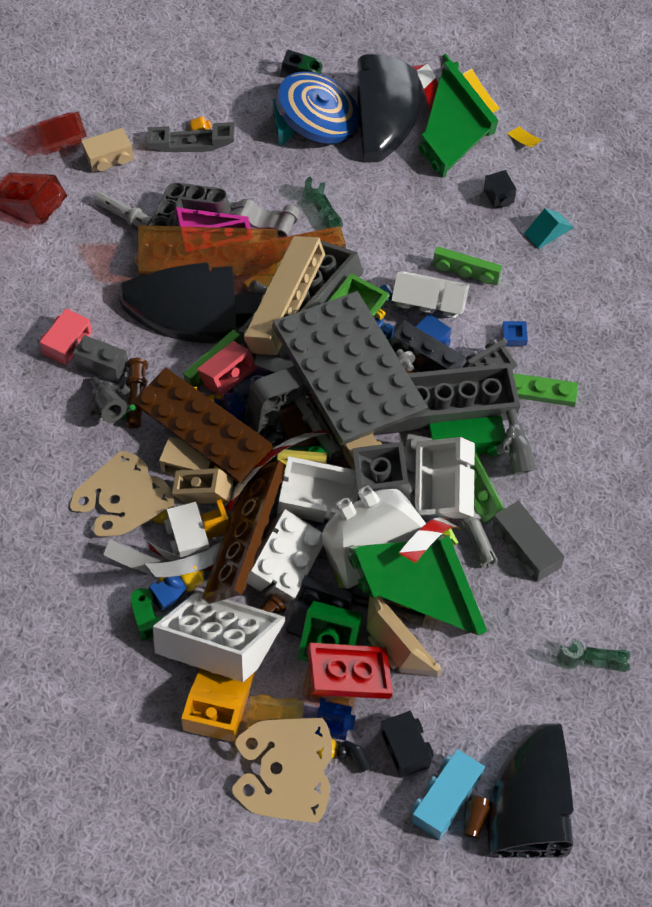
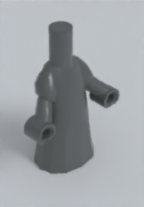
[89,377,130,423]
[496,409,537,475]

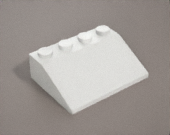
[153,591,285,682]

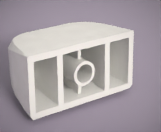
[322,485,426,589]

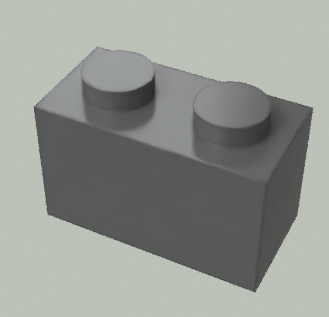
[73,335,128,384]

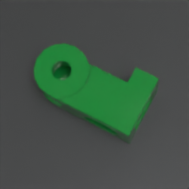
[130,588,163,642]

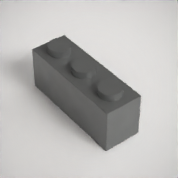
[492,500,564,582]

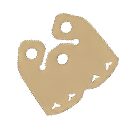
[70,451,174,536]
[232,718,332,823]

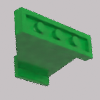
[419,60,498,178]
[348,534,488,636]

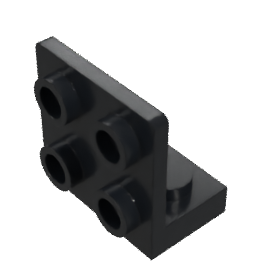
[286,575,353,638]

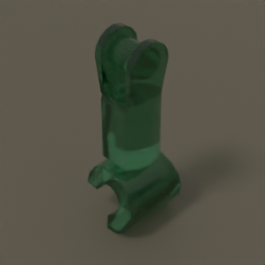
[303,176,343,232]
[557,638,630,672]

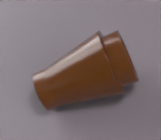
[462,795,491,839]

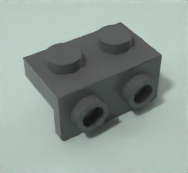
[462,338,518,370]

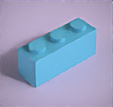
[411,749,485,841]

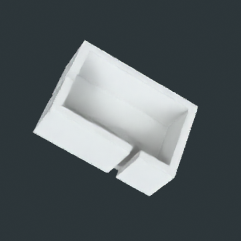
[392,271,470,318]
[415,437,475,520]
[277,456,358,523]
[246,509,323,605]

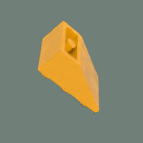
[181,668,256,743]

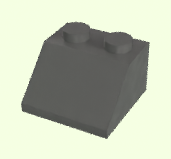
[353,442,410,500]

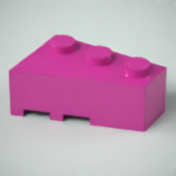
[174,207,253,254]

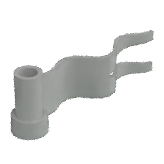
[229,199,300,239]

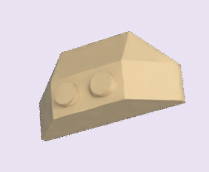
[366,596,442,677]

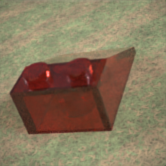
[0,172,68,225]

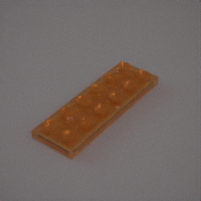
[138,225,278,276]

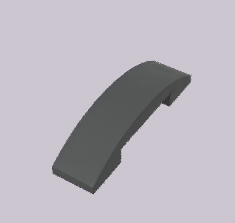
[147,122,235,152]

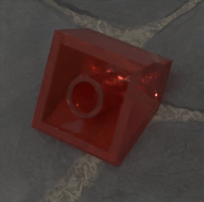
[31,111,87,153]

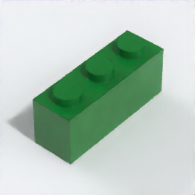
[428,415,505,456]

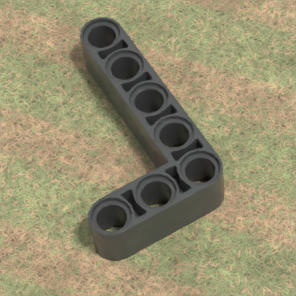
[134,183,231,276]
[246,366,311,438]

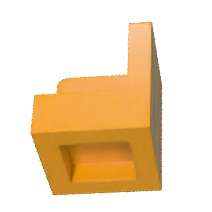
[200,499,229,539]

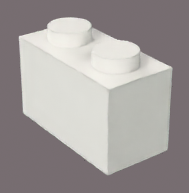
[164,502,209,558]

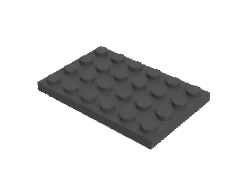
[272,291,428,446]

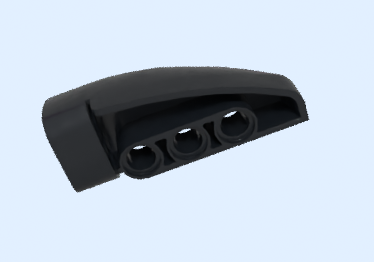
[357,54,420,163]
[119,262,237,343]
[486,723,574,858]

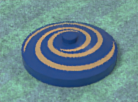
[276,72,360,144]

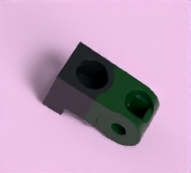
[280,49,323,78]

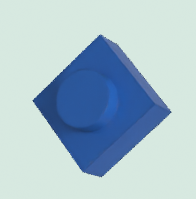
[502,321,528,346]

